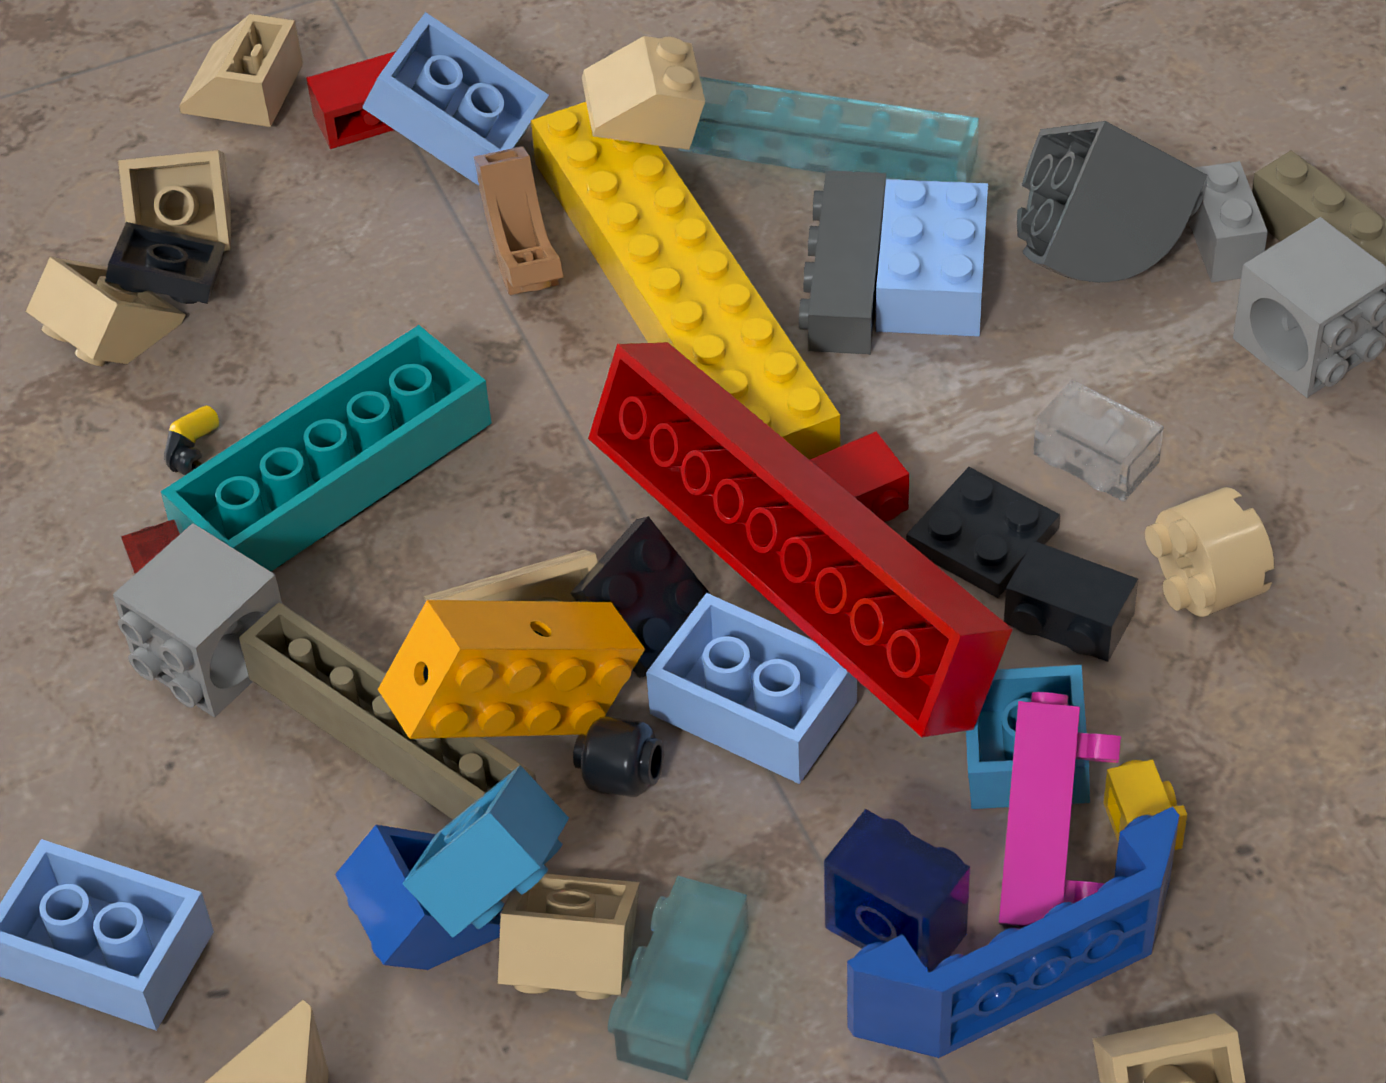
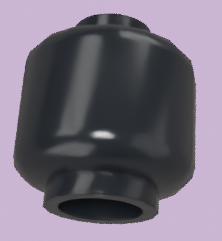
[573,716,664,797]

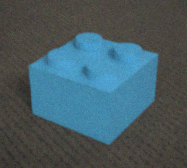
[966,665,1090,809]
[402,765,569,938]

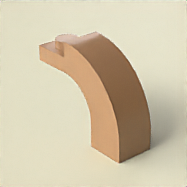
[474,147,563,295]

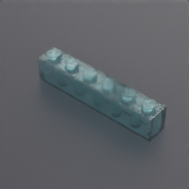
[678,76,979,183]

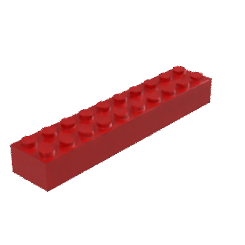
[588,342,1013,738]

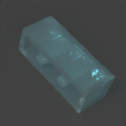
[608,876,749,1081]

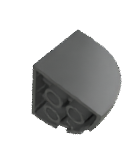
[1017,121,1208,283]

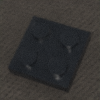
[105,222,226,304]
[906,467,1060,598]
[570,516,710,678]

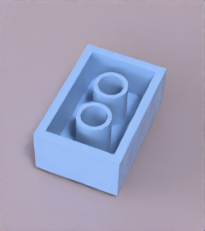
[362,12,549,186]
[876,179,988,336]
[646,593,857,784]
[0,839,214,1031]

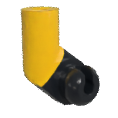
[164,405,219,475]

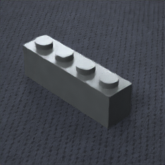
[799,170,886,355]

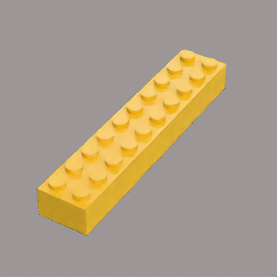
[531,102,841,460]

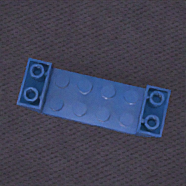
[847,806,1179,1058]

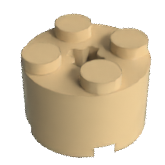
[1145,487,1274,617]

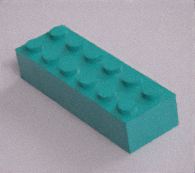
[160,325,492,572]

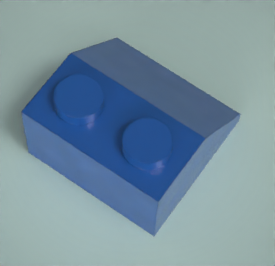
[335,825,503,970]

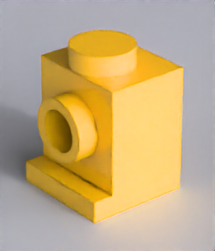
[1103,759,1187,850]

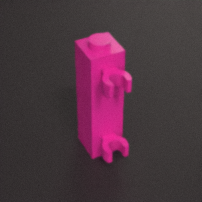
[999,692,1121,926]

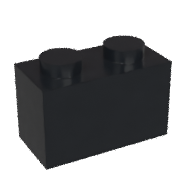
[1004,540,1138,662]

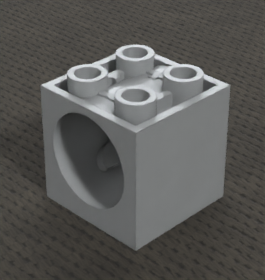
[1233,217,1386,398]
[113,523,282,718]

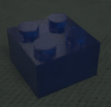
[824,809,970,973]

